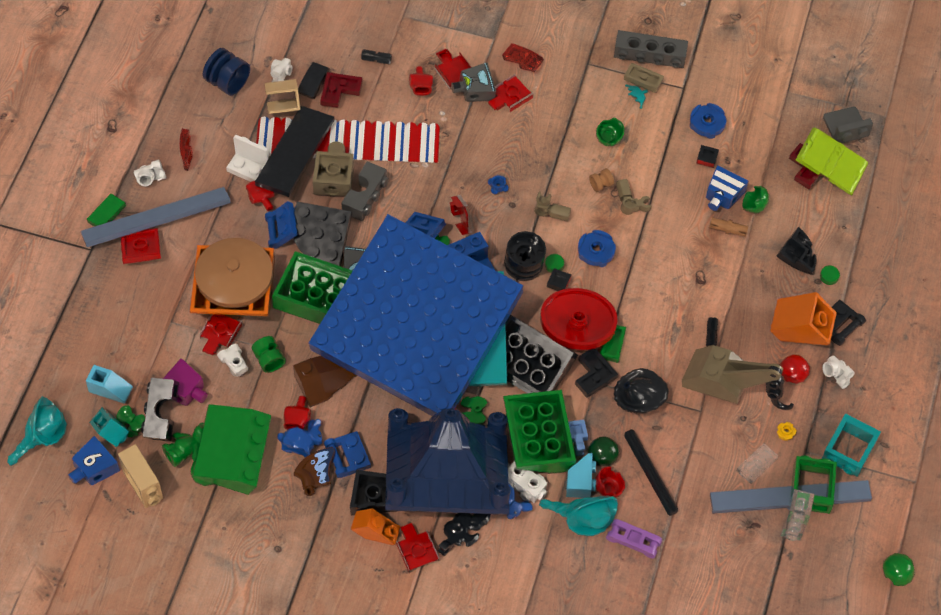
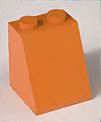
[770,292,837,345]

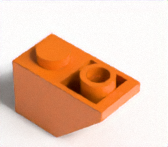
[351,508,400,545]

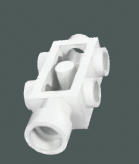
[508,461,548,503]

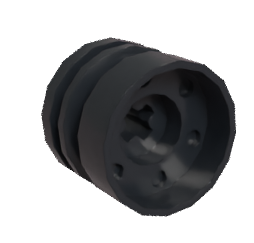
[504,231,546,281]

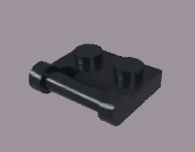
[831,299,866,346]

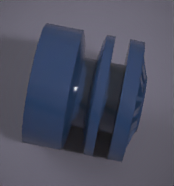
[202,48,251,96]

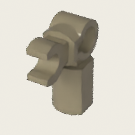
[616,179,652,215]
[534,191,571,221]

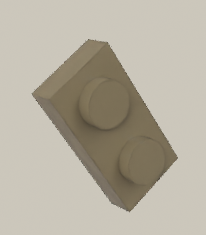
[624,63,664,93]

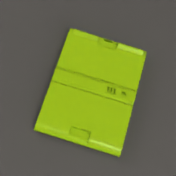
[796,128,868,195]

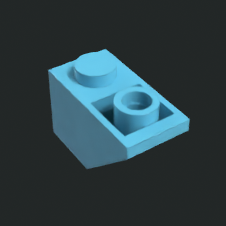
[86,365,133,404]
[566,453,596,498]

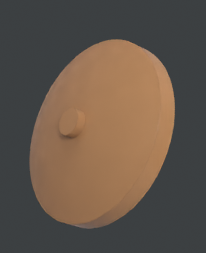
[195,238,273,308]

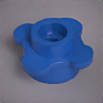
[488,175,509,194]

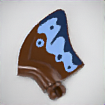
[294,447,335,496]

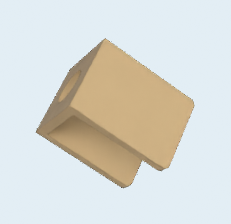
[265,79,300,114]

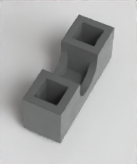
[341,161,389,221]

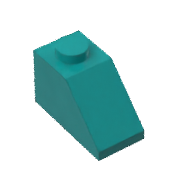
[89,407,129,447]

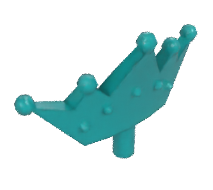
[625,84,648,109]

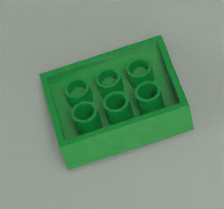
[272,251,353,324]
[503,390,576,473]
[192,404,271,495]

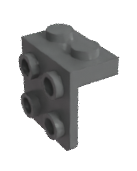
[823,106,873,143]

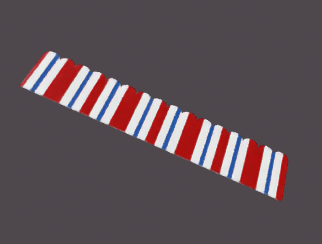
[256,116,440,163]

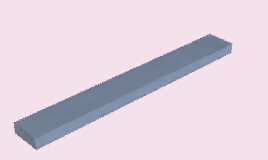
[81,187,231,247]
[710,480,872,514]

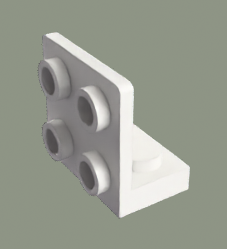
[226,135,269,182]

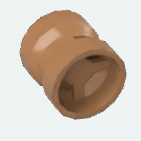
[589,168,614,192]

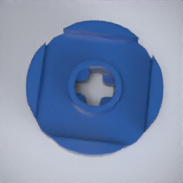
[690,103,726,139]
[578,230,616,267]

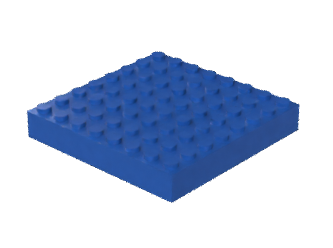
[308,214,523,416]

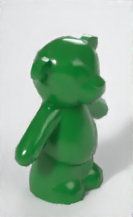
[162,422,204,467]

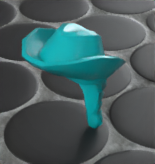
[7,396,67,466]
[539,496,618,536]

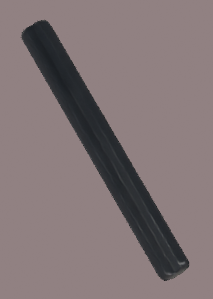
[624,429,678,516]

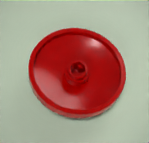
[540,288,617,350]

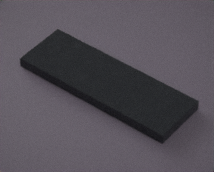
[255,106,334,197]

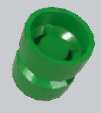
[251,336,286,373]

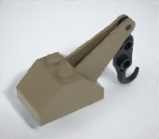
[682,345,794,410]

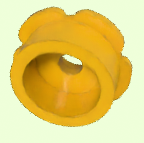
[777,422,796,441]

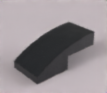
[298,62,330,99]

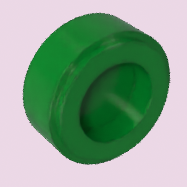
[545,254,564,273]
[820,265,840,285]

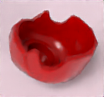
[779,354,810,384]
[595,466,625,498]

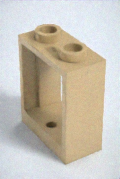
[118,444,163,508]

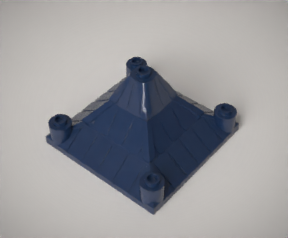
[385,408,510,514]

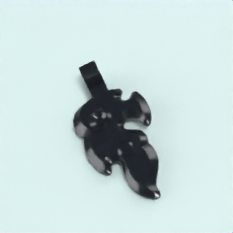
[438,513,491,556]

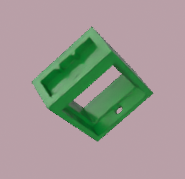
[790,455,837,514]

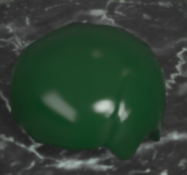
[587,436,619,466]

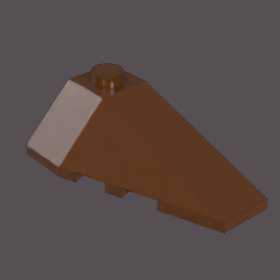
[293,356,357,408]

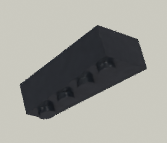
[350,470,395,516]

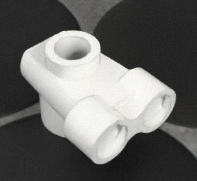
[270,58,293,82]
[134,160,166,186]
[217,344,248,377]
[822,356,855,389]

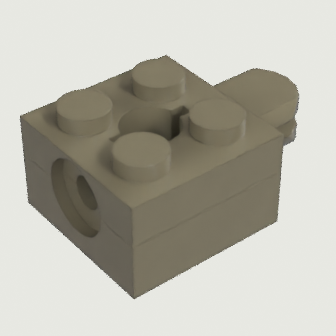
[313,141,354,196]

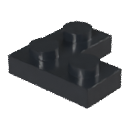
[575,348,618,398]

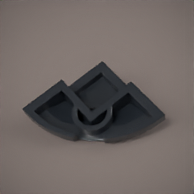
[776,227,816,274]

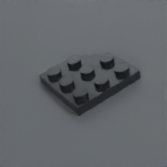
[294,202,352,266]

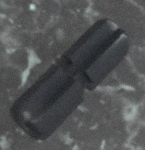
[361,49,392,64]
[706,317,718,347]

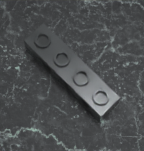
[614,30,688,68]

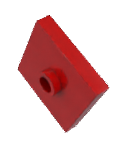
[121,228,161,264]

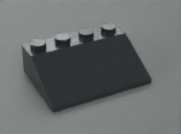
[505,315,578,393]

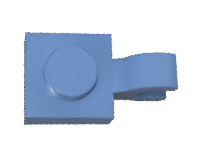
[568,420,588,456]

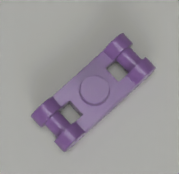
[606,519,662,558]

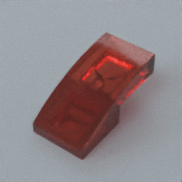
[502,43,544,72]
[179,128,193,171]

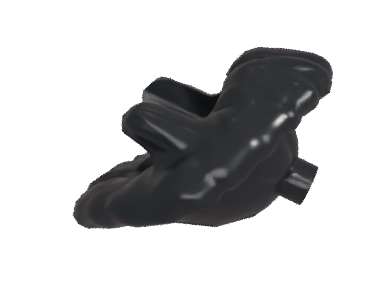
[614,368,669,414]

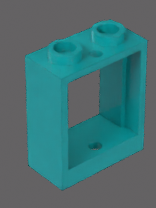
[822,413,881,477]

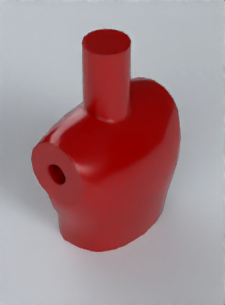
[409,66,433,96]
[246,181,274,211]
[283,396,311,430]

